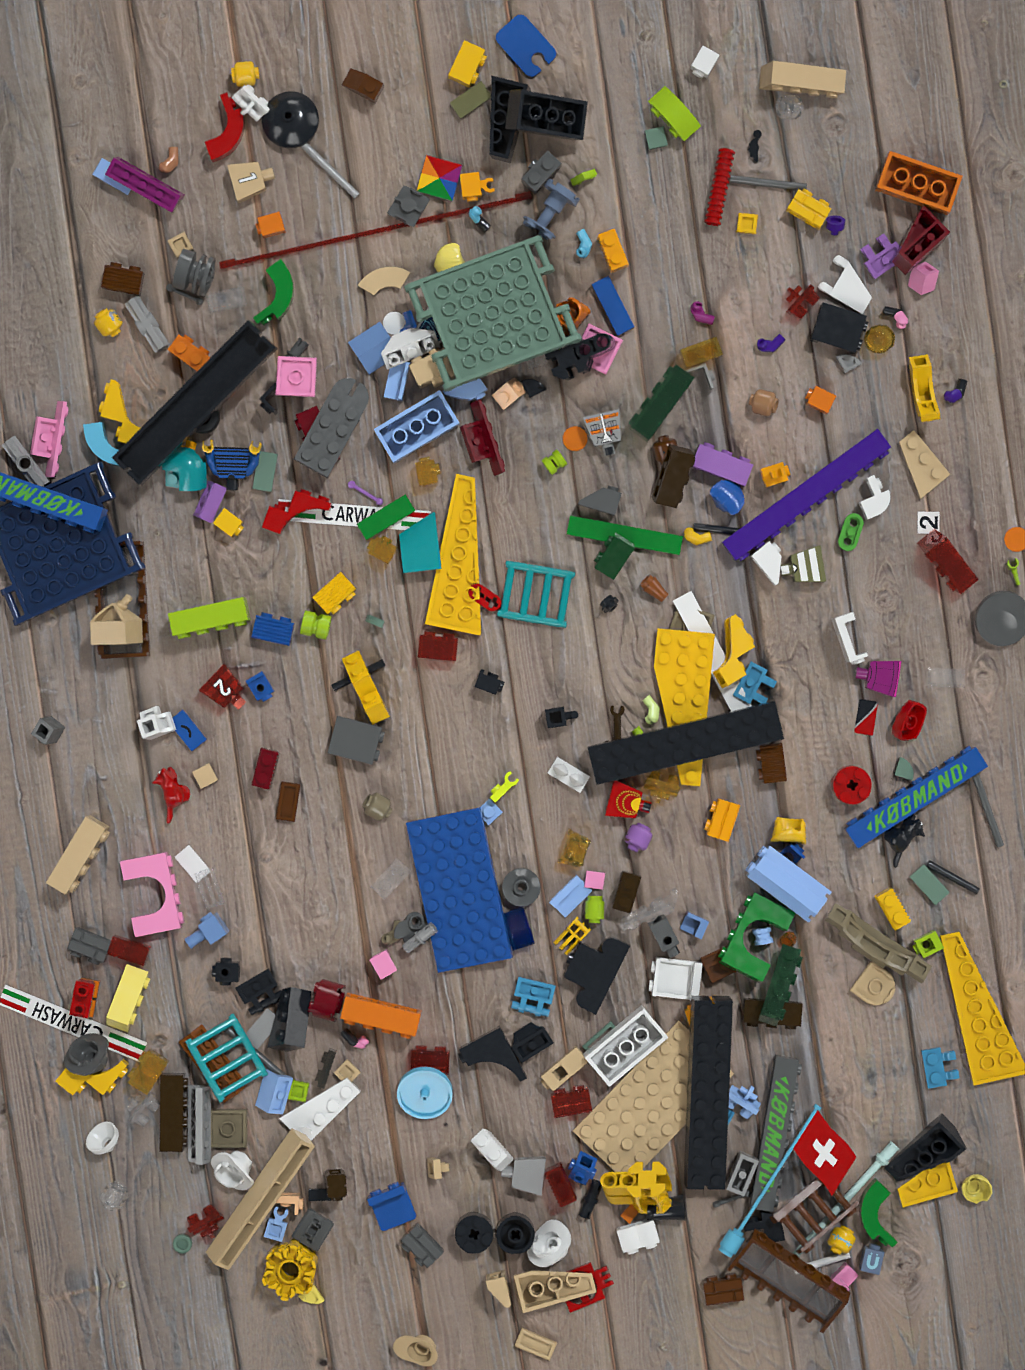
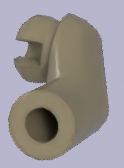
[381,920,401,945]

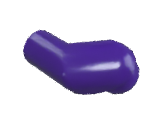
[757,334,786,352]

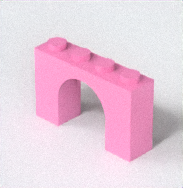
[120,852,184,937]

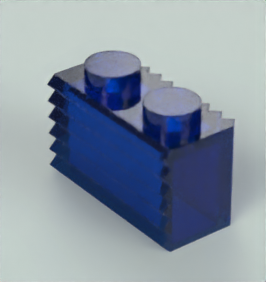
[503,906,535,951]

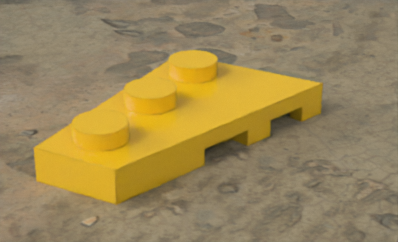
[897,1162,958,1207]

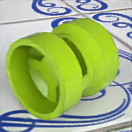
[541,449,568,475]

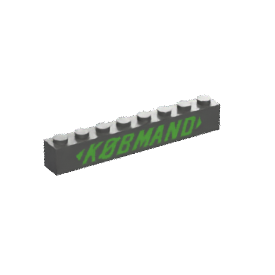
[749,1055,802,1212]

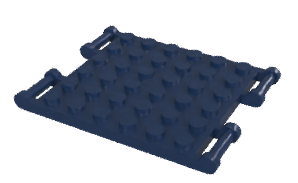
[0,462,146,626]

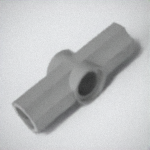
[125,296,170,353]
[2,436,50,487]

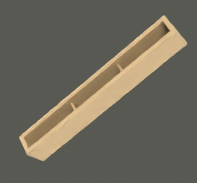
[206,1128,315,1270]

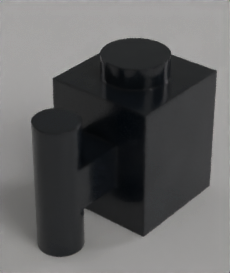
[545,706,579,729]

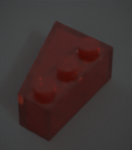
[917,529,979,594]

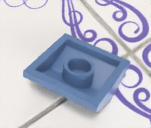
[348,322,391,375]

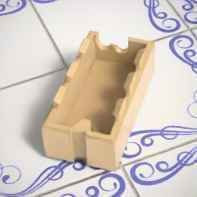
[409,347,456,389]

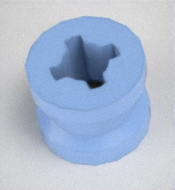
[752,927,773,946]

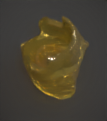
[557,828,591,867]

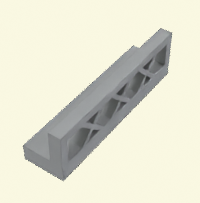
[188,1085,211,1165]

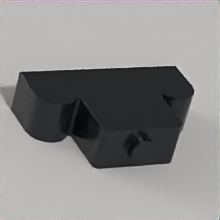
[564,936,630,1015]

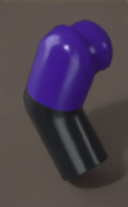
[944,379,967,403]

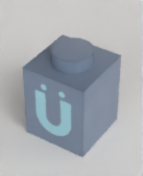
[859,1243,885,1275]

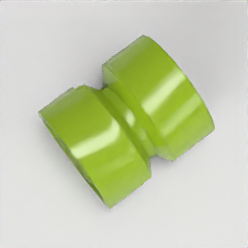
[300,610,332,640]

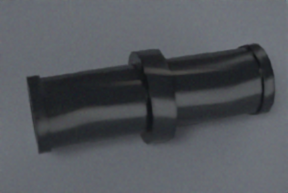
[578,1179,602,1219]

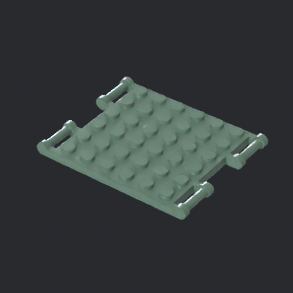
[404,235,582,392]

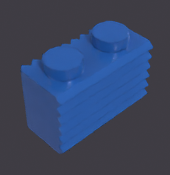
[252,612,295,646]

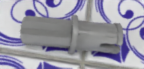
[402,922,438,953]

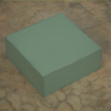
[645,126,668,150]

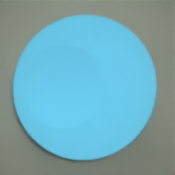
[397,1067,453,1119]

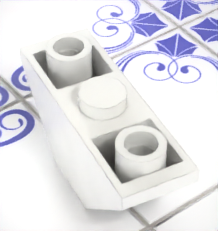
[381,328,440,370]

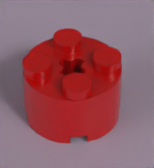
[831,765,872,805]

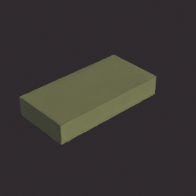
[450,81,491,119]

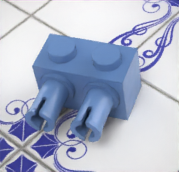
[185,912,230,949]

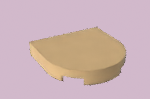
[849,961,895,1005]

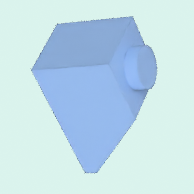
[442,378,487,401]

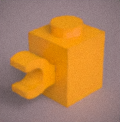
[460,172,495,202]
[760,462,790,488]

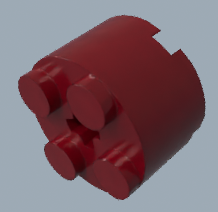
[308,979,346,1022]

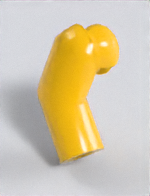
[684,527,712,545]

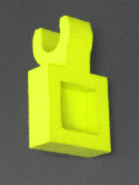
[490,771,519,803]

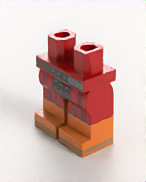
[69,977,100,1018]

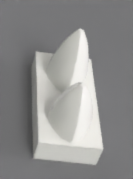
[548,757,590,793]

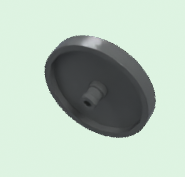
[975,591,1025,646]

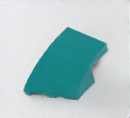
[399,512,442,573]

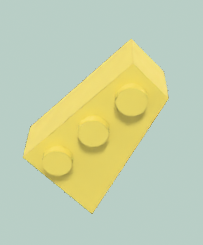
[106,964,151,1033]

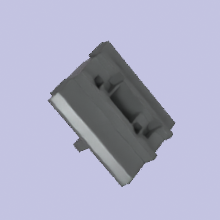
[387,185,430,227]
[292,1208,334,1252]

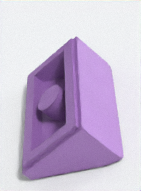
[193,481,226,523]

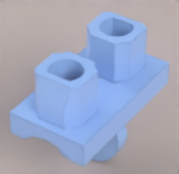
[729,1085,761,1119]

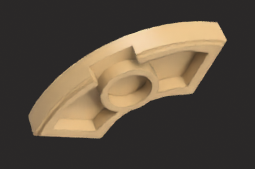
[358,267,410,296]

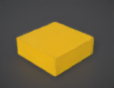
[736,213,758,234]

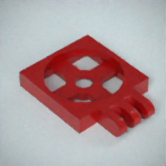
[565,1261,614,1313]

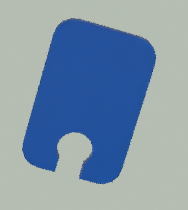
[496,14,556,77]

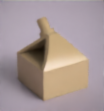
[90,594,143,645]

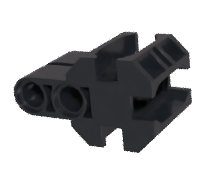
[544,333,615,380]

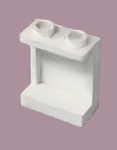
[831,612,868,665]
[648,957,702,1001]

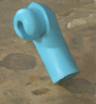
[576,229,592,258]

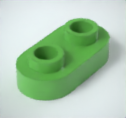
[838,513,864,551]

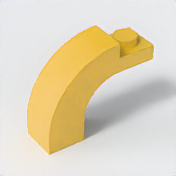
[909,354,940,422]

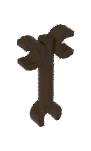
[604,706,625,742]

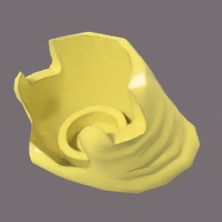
[434,243,465,273]

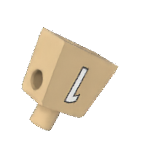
[227,162,275,203]

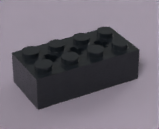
[505,90,588,140]

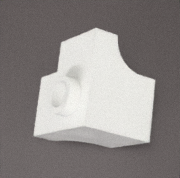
[137,706,176,740]

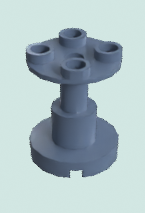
[523,179,580,240]

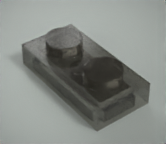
[315,1048,337,1089]

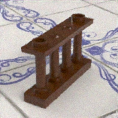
[769,1177,860,1254]

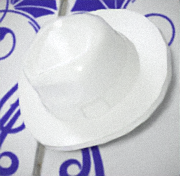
[211,1150,254,1190]
[527,1220,571,1267]

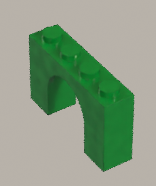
[718,892,796,983]

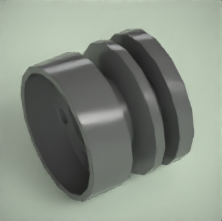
[172,249,216,297]

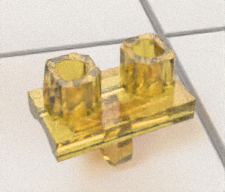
[644,771,680,804]

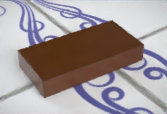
[276,781,301,822]

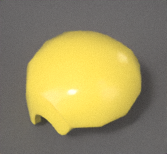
[961,1174,992,1204]

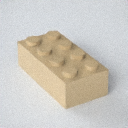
[46,815,110,895]

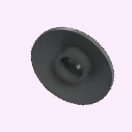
[502,868,541,907]

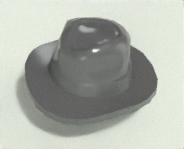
[64,1033,109,1076]

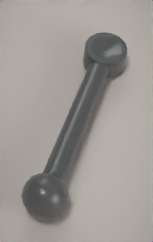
[166,284,203,305]
[713,1190,751,1208]

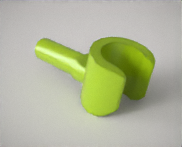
[1007,558,1020,586]

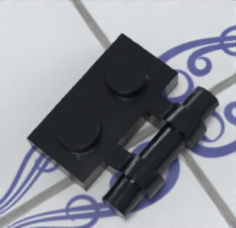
[235,968,282,1015]

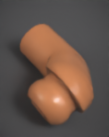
[159,147,179,173]

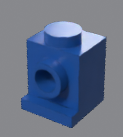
[246,671,275,702]

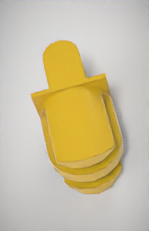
[553,916,591,955]

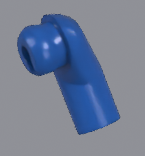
[399,310,417,333]

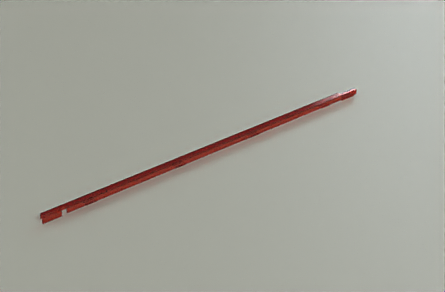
[219,191,532,269]

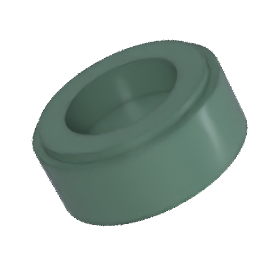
[173,1233,193,1254]

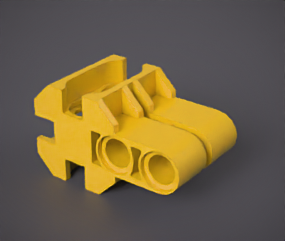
[600,1162,672,1214]

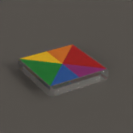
[416,155,463,202]

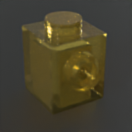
[415,457,441,486]
[367,535,398,565]

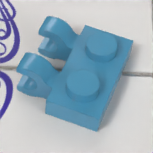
[733,661,777,704]
[921,1047,960,1089]

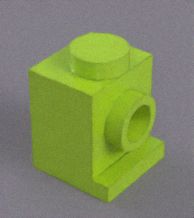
[912,930,944,958]

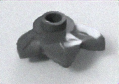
[394,912,430,943]

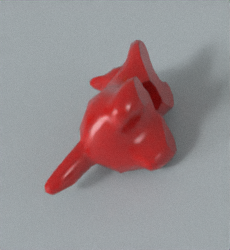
[152,767,190,823]

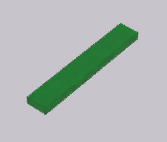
[566,516,683,555]

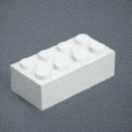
[583,1005,668,1087]

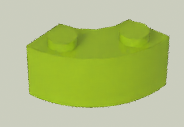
[648,86,701,141]

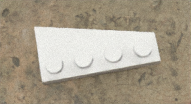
[279,1077,361,1140]

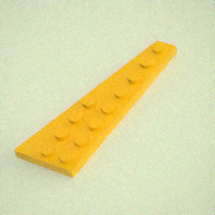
[425,474,481,636]
[940,931,1025,1086]

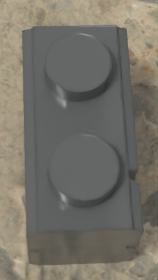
[67,927,113,965]
[401,1222,444,1268]

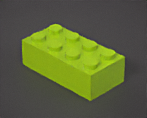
[168,597,251,639]

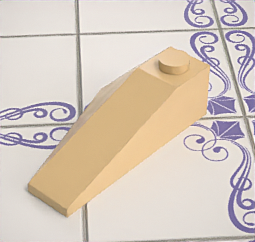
[513,1270,596,1313]

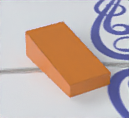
[620,1204,639,1224]

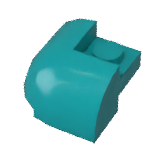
[162,447,207,491]

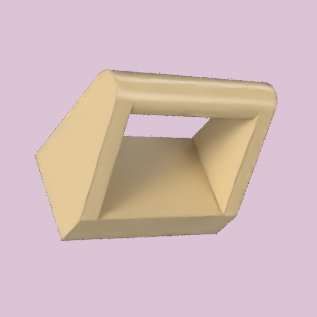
[486,1270,511,1308]

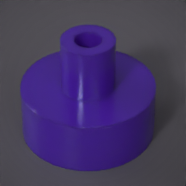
[826,215,845,236]

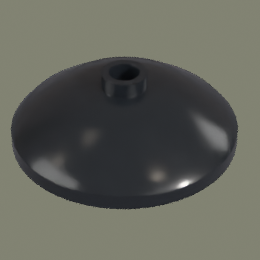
[262,91,319,148]

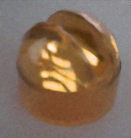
[780,931,797,948]

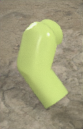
[642,695,660,725]

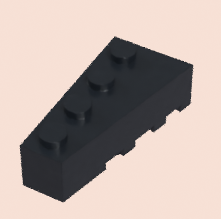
[489,75,531,163]

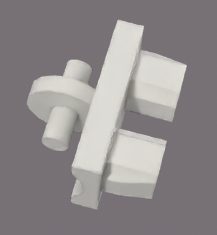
[231,85,269,122]

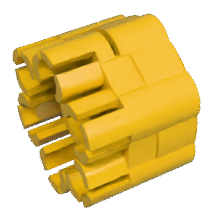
[262,1239,318,1301]

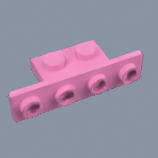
[30,401,68,478]

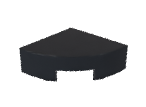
[521,379,547,398]

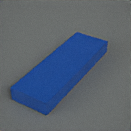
[591,276,634,336]

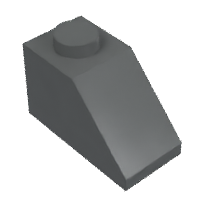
[578,485,622,516]

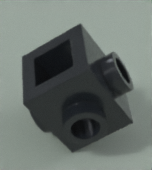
[212,958,240,986]

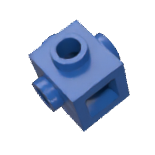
[568,1151,598,1185]

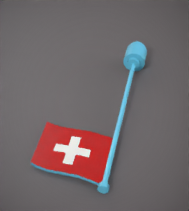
[718,1104,857,1258]

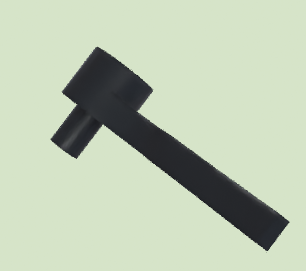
[748,130,762,162]

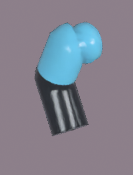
[469,206,491,233]

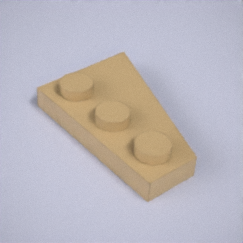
[898,430,950,499]

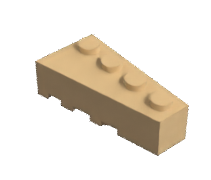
[759,61,846,98]

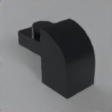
[742,1210,785,1242]

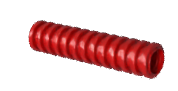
[704,148,735,226]

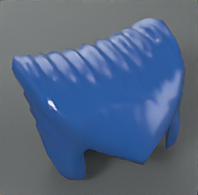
[710,480,745,515]

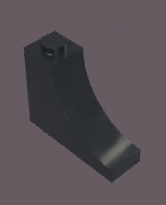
[458,1026,527,1082]

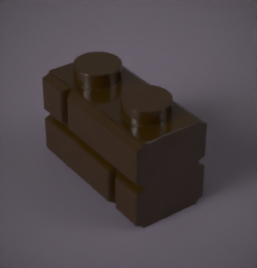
[612,870,641,914]
[325,1169,347,1201]

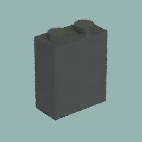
[328,716,385,765]

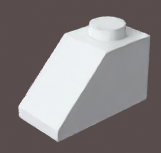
[750,541,781,586]

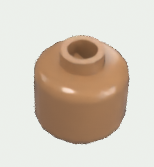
[749,389,779,416]

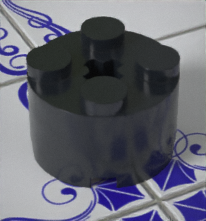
[455,1212,493,1254]
[496,1212,535,1254]

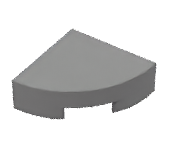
[836,354,862,374]

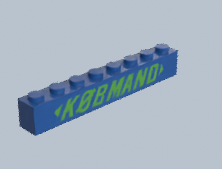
[0,472,108,533]
[844,746,988,848]

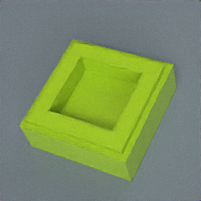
[288,1080,309,1102]

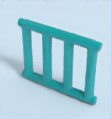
[497,561,575,628]
[185,1013,268,1103]

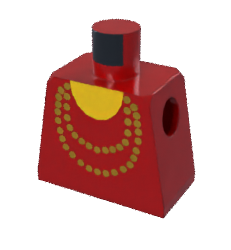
[605,780,652,818]

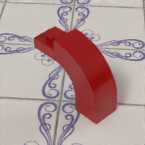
[205,92,245,162]

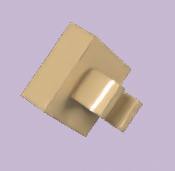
[427,1157,449,1179]

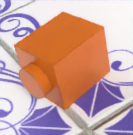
[255,212,286,239]
[805,386,836,414]

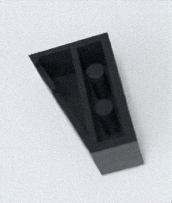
[267,987,311,1052]

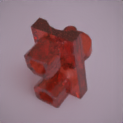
[785,284,820,320]
[187,1204,225,1239]

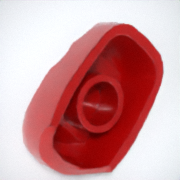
[891,700,927,741]

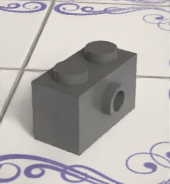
[521,150,562,195]

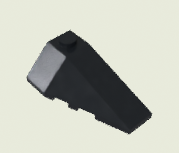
[884,1113,966,1182]

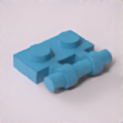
[511,976,556,1017]

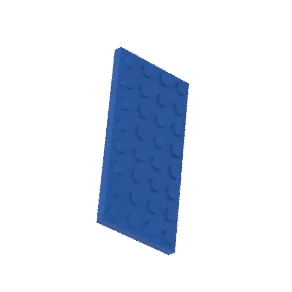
[406,807,513,973]

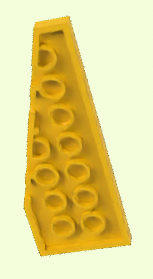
[654,628,715,786]

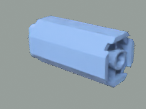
[745,845,832,923]

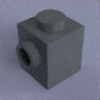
[31,716,65,745]

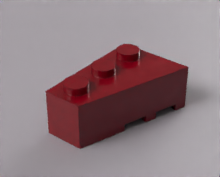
[892,205,950,275]

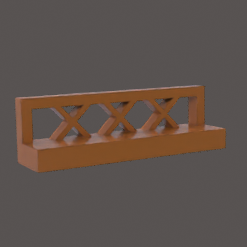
[179,1024,248,1103]

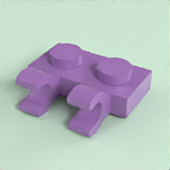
[860,234,900,279]

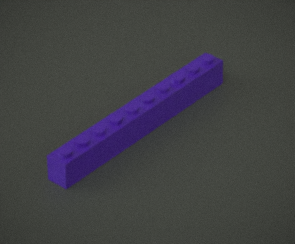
[721,429,891,561]

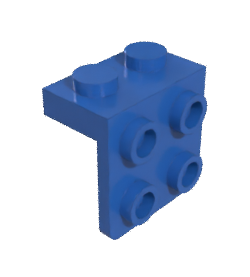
[367,1182,416,1231]

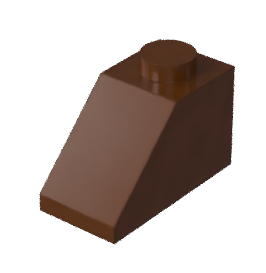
[342,68,384,104]

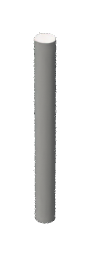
[300,143,360,199]

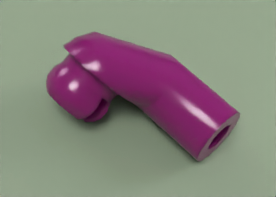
[691,301,715,325]

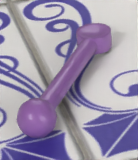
[348,481,383,505]

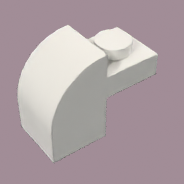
[859,475,890,520]

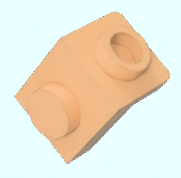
[492,378,526,410]

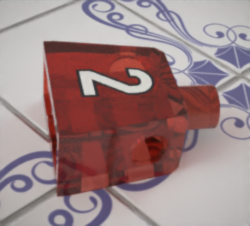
[199,664,246,710]

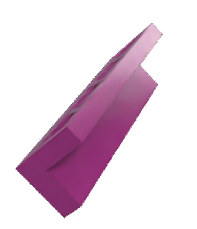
[105,157,185,212]

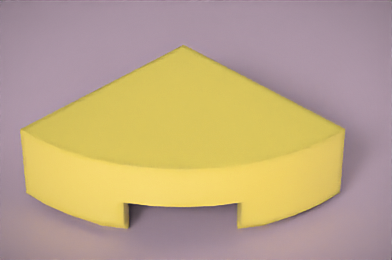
[298,1284,325,1304]

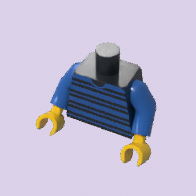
[202,440,262,491]

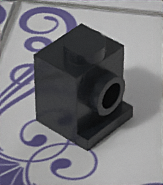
[475,669,505,695]

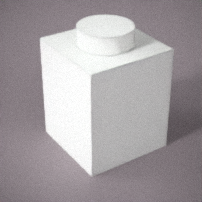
[690,46,719,78]

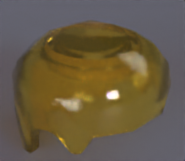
[864,324,895,354]

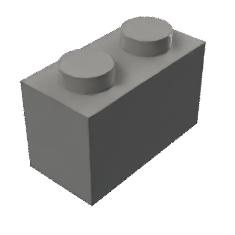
[725,1151,759,1197]

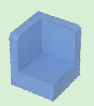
[680,911,709,939]

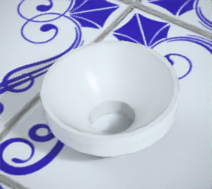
[86,1121,119,1155]

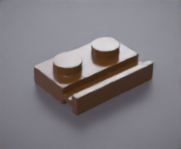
[700,946,736,984]

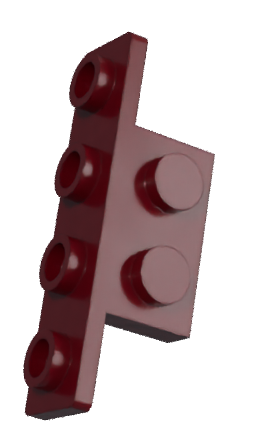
[460,399,505,476]

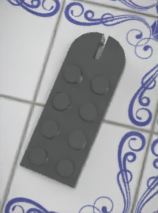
[293,378,369,478]

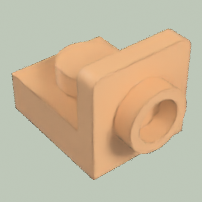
[276,1192,303,1215]

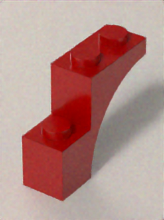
[262,489,333,534]

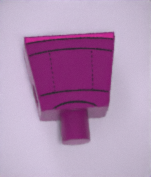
[855,661,902,697]

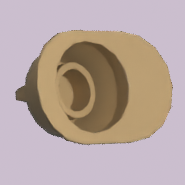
[393,1335,438,1366]

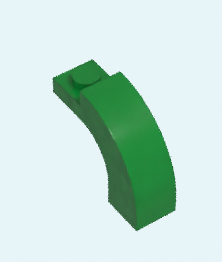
[253,259,294,326]
[859,1178,898,1248]

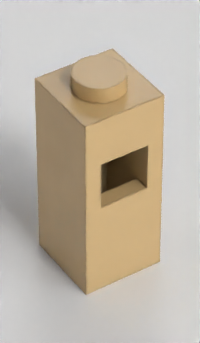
[540,1045,588,1091]

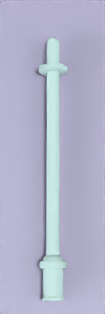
[793,1141,899,1257]

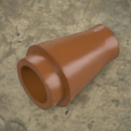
[640,574,668,602]

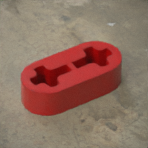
[468,584,501,611]

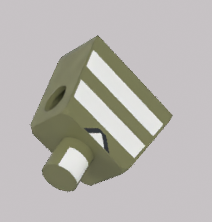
[780,546,826,582]

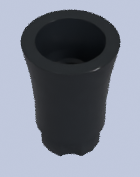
[646,1194,686,1221]

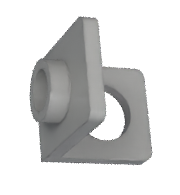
[684,363,715,390]

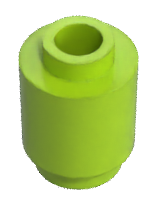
[585,896,605,923]

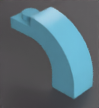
[83,422,119,466]

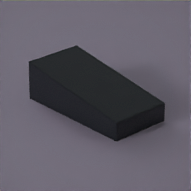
[308,1188,331,1201]

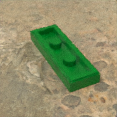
[357,494,415,541]

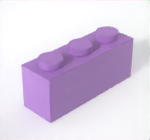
[693,442,753,487]

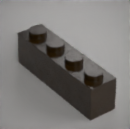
[159,1073,189,1152]

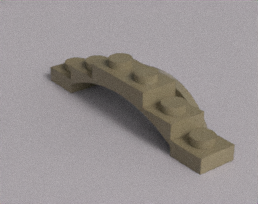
[825,903,932,983]

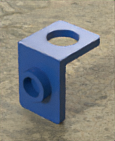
[780,843,805,865]

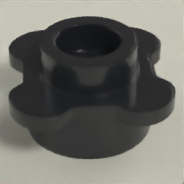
[600,595,619,613]

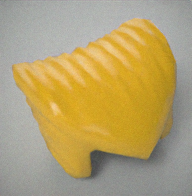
[770,817,806,845]

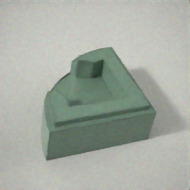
[365,615,385,628]
[894,757,914,781]

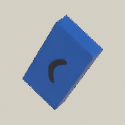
[173,710,207,751]

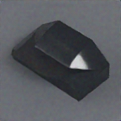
[511,1022,554,1063]

